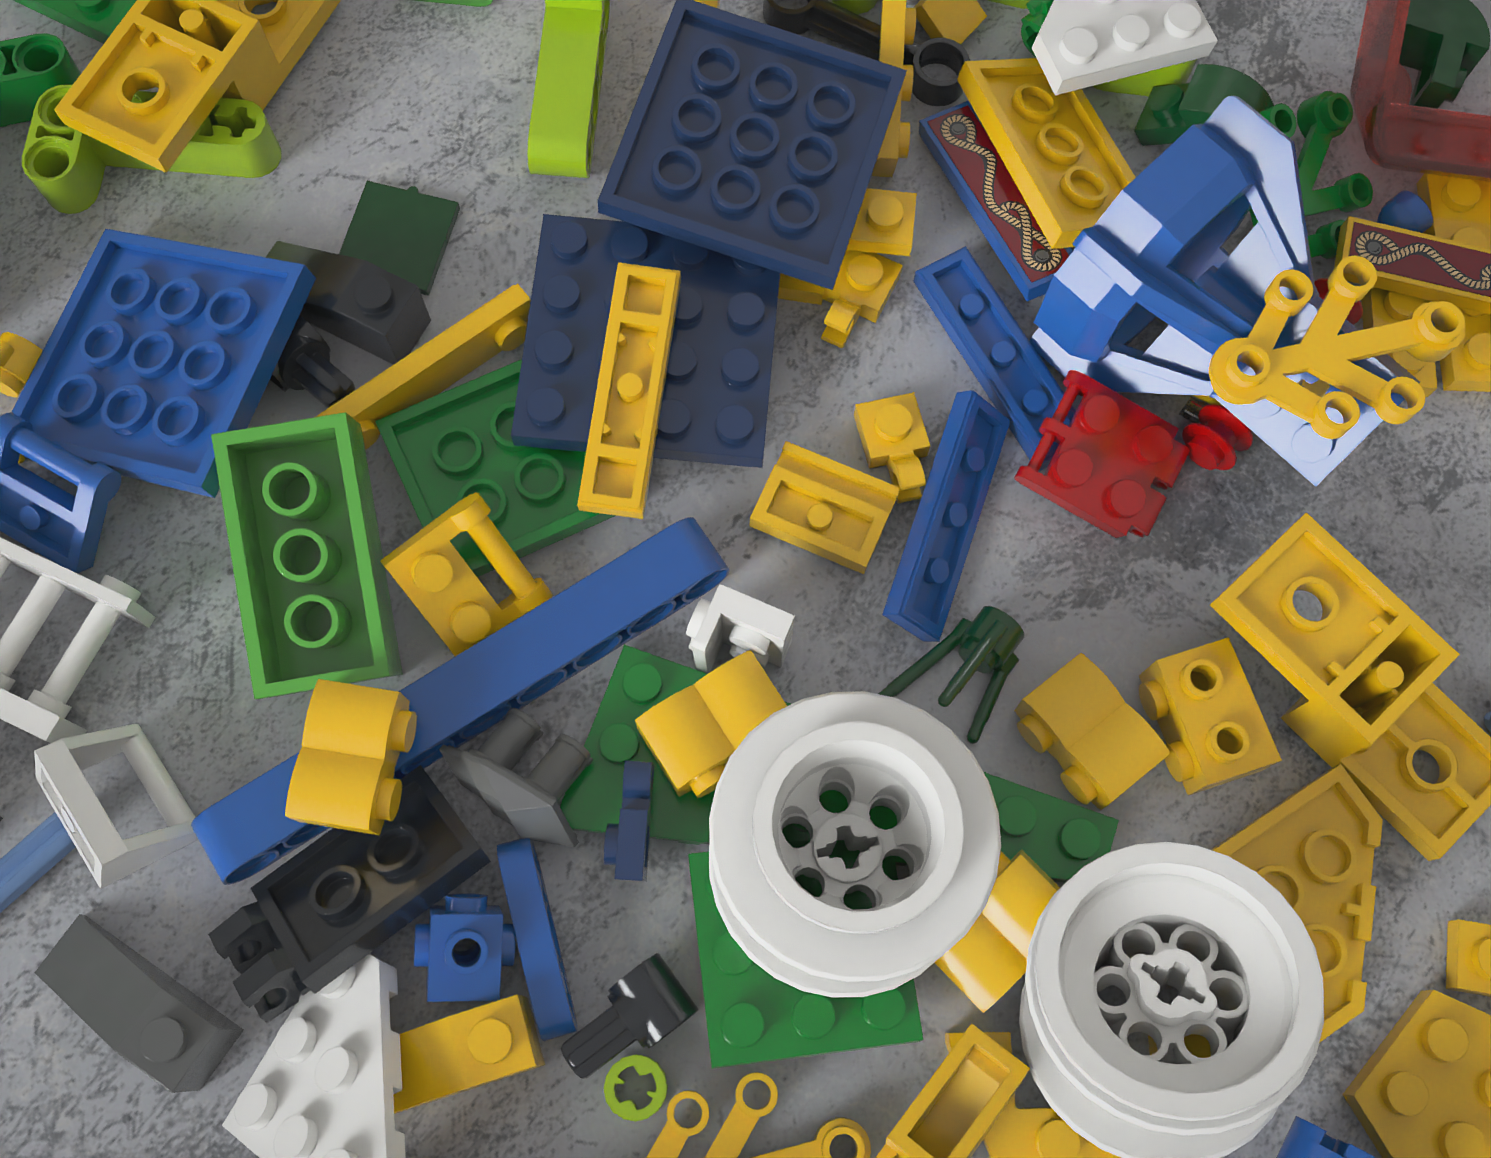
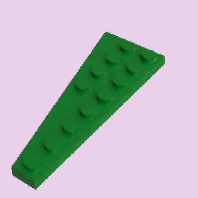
[560,644,1119,883]

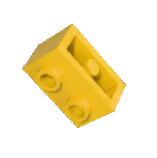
[1139,637,1282,796]

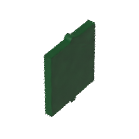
[339,180,460,296]

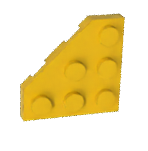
[1211,764,1383,1043]

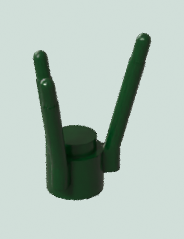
[878,606,1024,744]

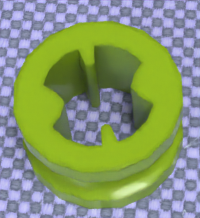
[603,1054,668,1122]

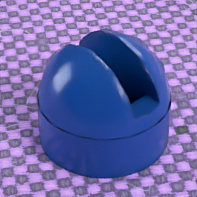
[1377,190,1433,233]

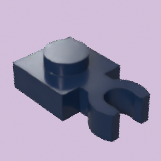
[604,761,655,882]

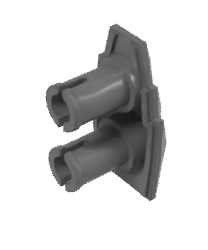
[439,708,593,847]

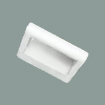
[34,724,198,889]

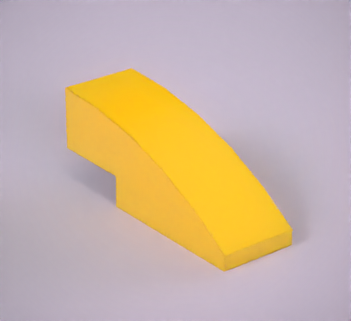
[875,1023,1030,1158]

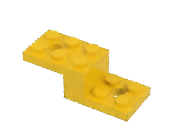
[54,0,341,173]
[1210,513,1491,861]

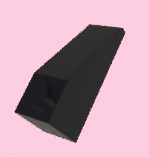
[266,241,431,365]

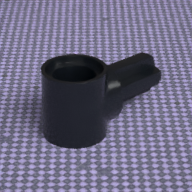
[270,315,355,408]
[561,953,699,1079]

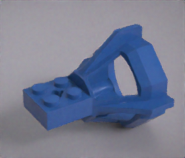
[1029,96,1420,486]

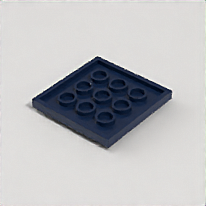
[598,0,907,290]
[511,214,780,468]

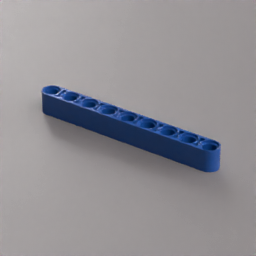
[191,517,730,885]

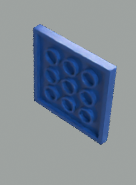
[12,228,316,498]

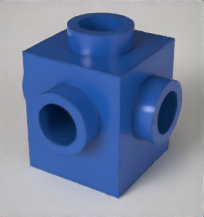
[414,893,515,1002]

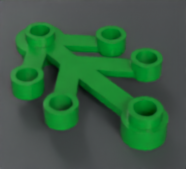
[1249,91,1373,259]

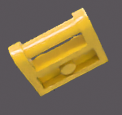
[380,493,553,657]

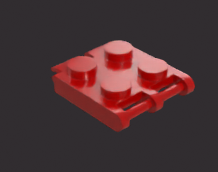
[1014,370,1190,538]

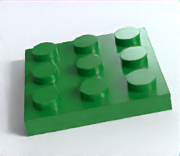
[375,359,616,577]
[688,839,924,1069]

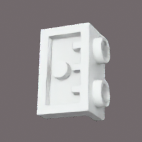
[686,584,795,674]

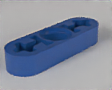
[497,838,578,1041]

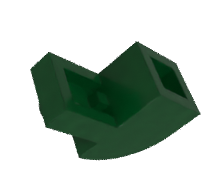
[1376,0,1490,122]
[1134,64,1274,146]

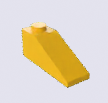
[393,994,545,1114]

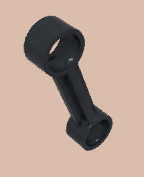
[763,0,970,107]

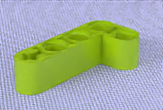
[527,0,610,178]
[22,85,282,214]

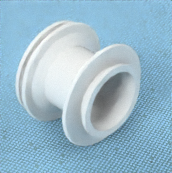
[709,691,1001,998]
[1019,842,1324,1158]

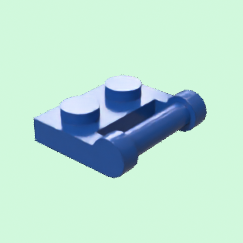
[0,412,122,574]

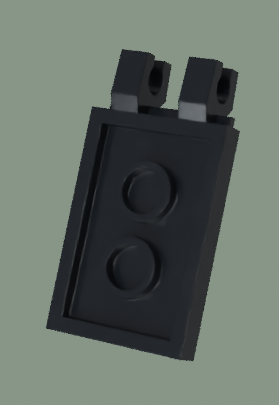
[208,765,491,1023]

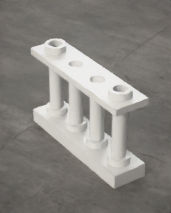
[0,538,156,743]

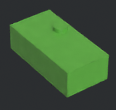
[211,412,403,700]

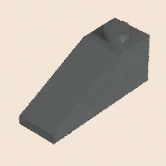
[34,914,244,1093]

